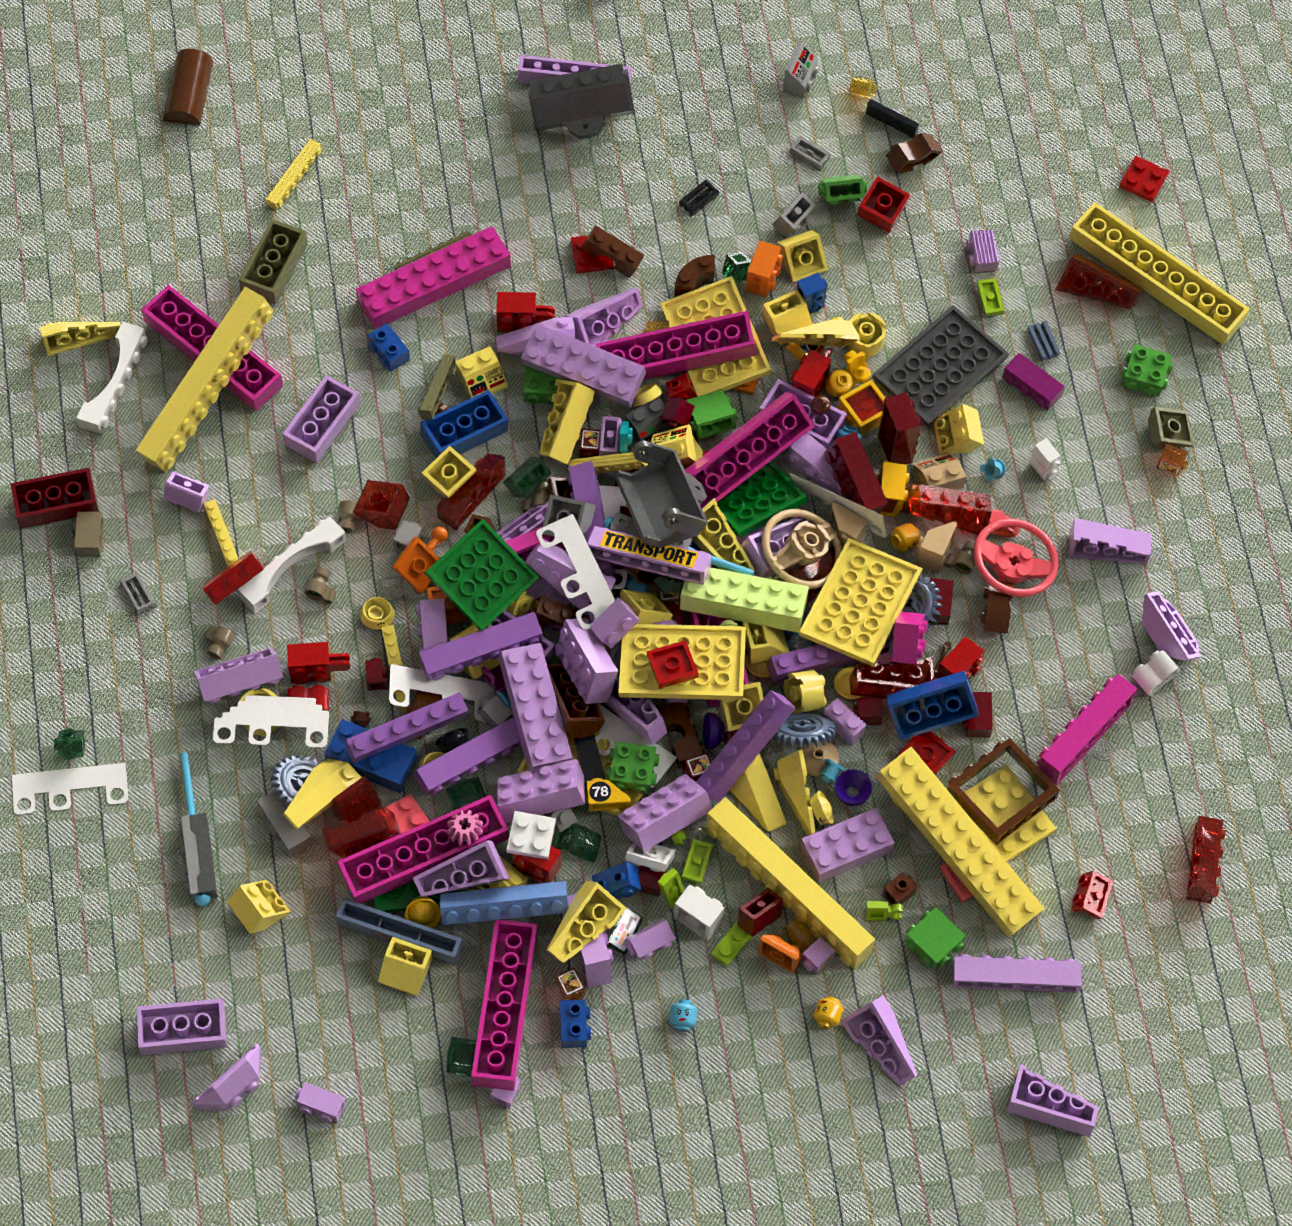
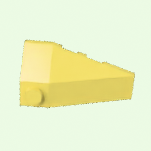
[772,317,859,348]
[773,750,816,836]

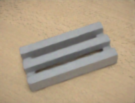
[789,136,831,170]
[120,572,156,615]

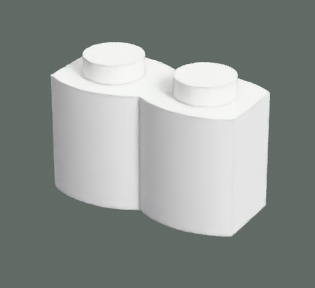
[1029,439,1062,481]
[1132,650,1181,696]

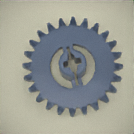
[891,574,942,634]
[772,712,836,750]
[270,754,324,812]

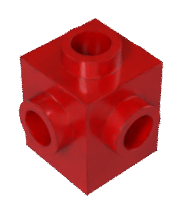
[665,373,698,400]

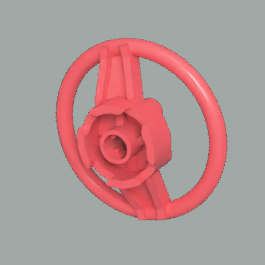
[974,519,1059,597]

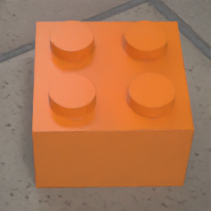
[746,240,783,298]

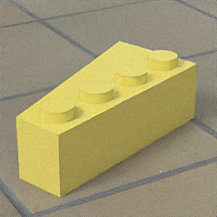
[691,498,755,572]

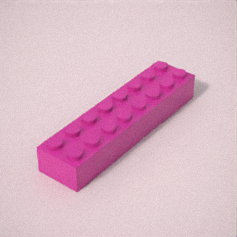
[356,226,511,330]
[141,284,283,411]
[595,310,757,380]
[685,392,815,509]
[337,795,509,904]
[471,920,538,1091]

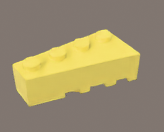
[539,379,595,464]

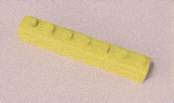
[266,139,322,210]
[568,451,648,474]
[203,499,238,567]
[381,625,411,712]

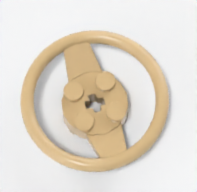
[762,509,843,589]

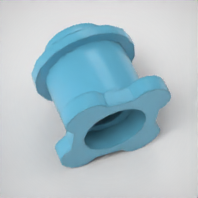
[980,458,1006,482]
[819,759,845,785]

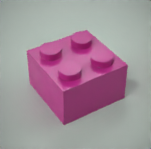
[892,612,928,664]

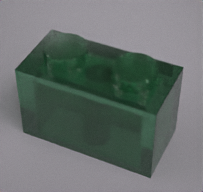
[503,457,552,498]

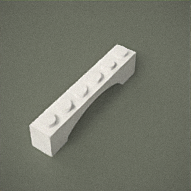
[76,322,148,434]
[238,516,346,613]

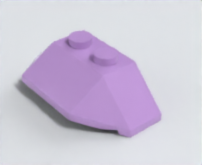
[497,502,548,541]
[1142,591,1201,661]
[192,1044,261,1111]

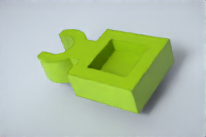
[865,901,903,921]

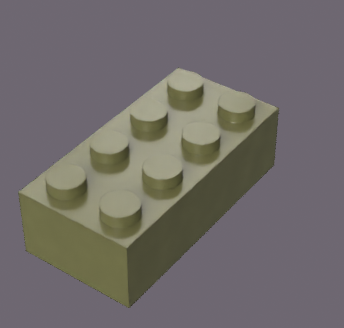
[239,219,308,305]

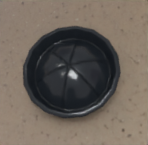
[435,728,469,753]

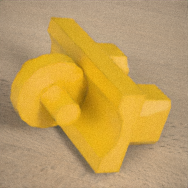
[844,350,871,388]

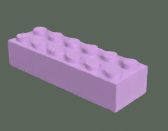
[521,323,646,408]
[498,643,572,770]

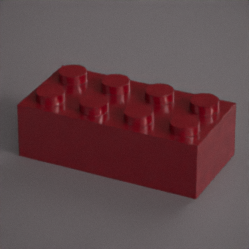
[878,392,922,465]
[825,432,888,514]
[10,467,99,529]

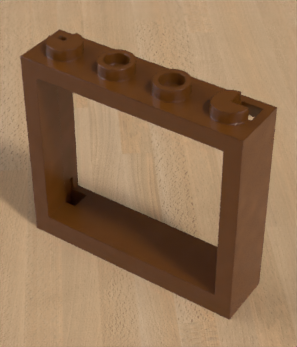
[947,738,1060,845]

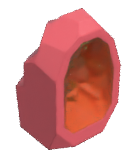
[988,509,1019,538]

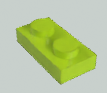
[976,278,1005,317]
[682,839,713,885]
[658,868,685,909]
[711,921,752,968]

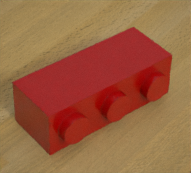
[202,550,264,605]

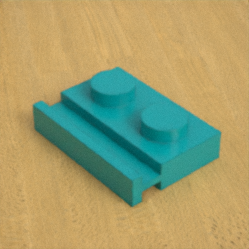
[619,421,633,454]

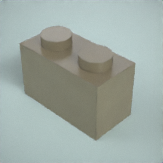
[71,512,104,557]

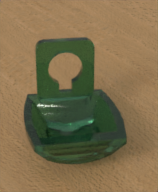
[446,777,486,811]
[555,824,601,863]
[446,1037,477,1077]

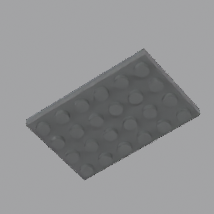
[872,305,1009,427]

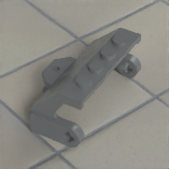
[528,64,635,139]
[614,441,708,548]

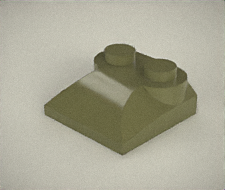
[1148,407,1194,449]

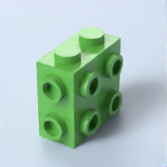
[818,174,867,204]
[1121,344,1173,396]
[523,365,558,405]
[686,390,738,439]
[606,741,660,794]
[905,907,966,970]

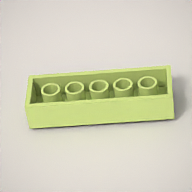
[680,568,809,633]

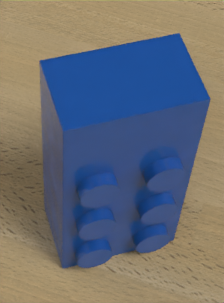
[420,390,509,458]
[887,670,979,740]
[324,719,418,794]

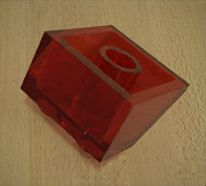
[353,480,410,530]
[331,775,382,833]

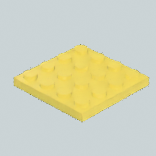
[965,765,1057,862]

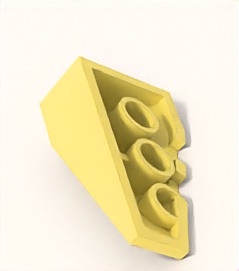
[39,322,121,356]
[729,754,787,832]
[283,758,362,830]
[547,881,626,963]

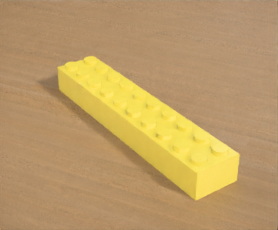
[1069,202,1250,346]
[136,287,274,473]
[876,747,1045,938]
[706,797,875,969]

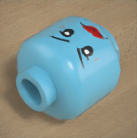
[669,999,698,1031]

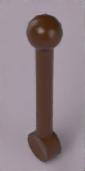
[930,641,951,678]

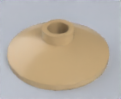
[799,740,839,777]

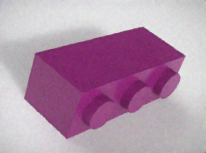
[1002,353,1065,410]

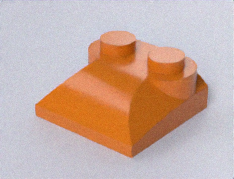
[758,934,803,974]

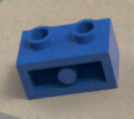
[796,272,828,313]
[367,323,410,372]
[592,861,641,900]
[560,1000,591,1048]

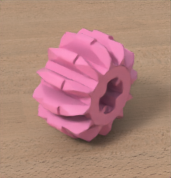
[447,810,483,846]

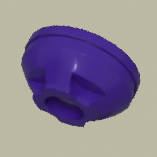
[703,712,725,750]
[835,769,872,806]

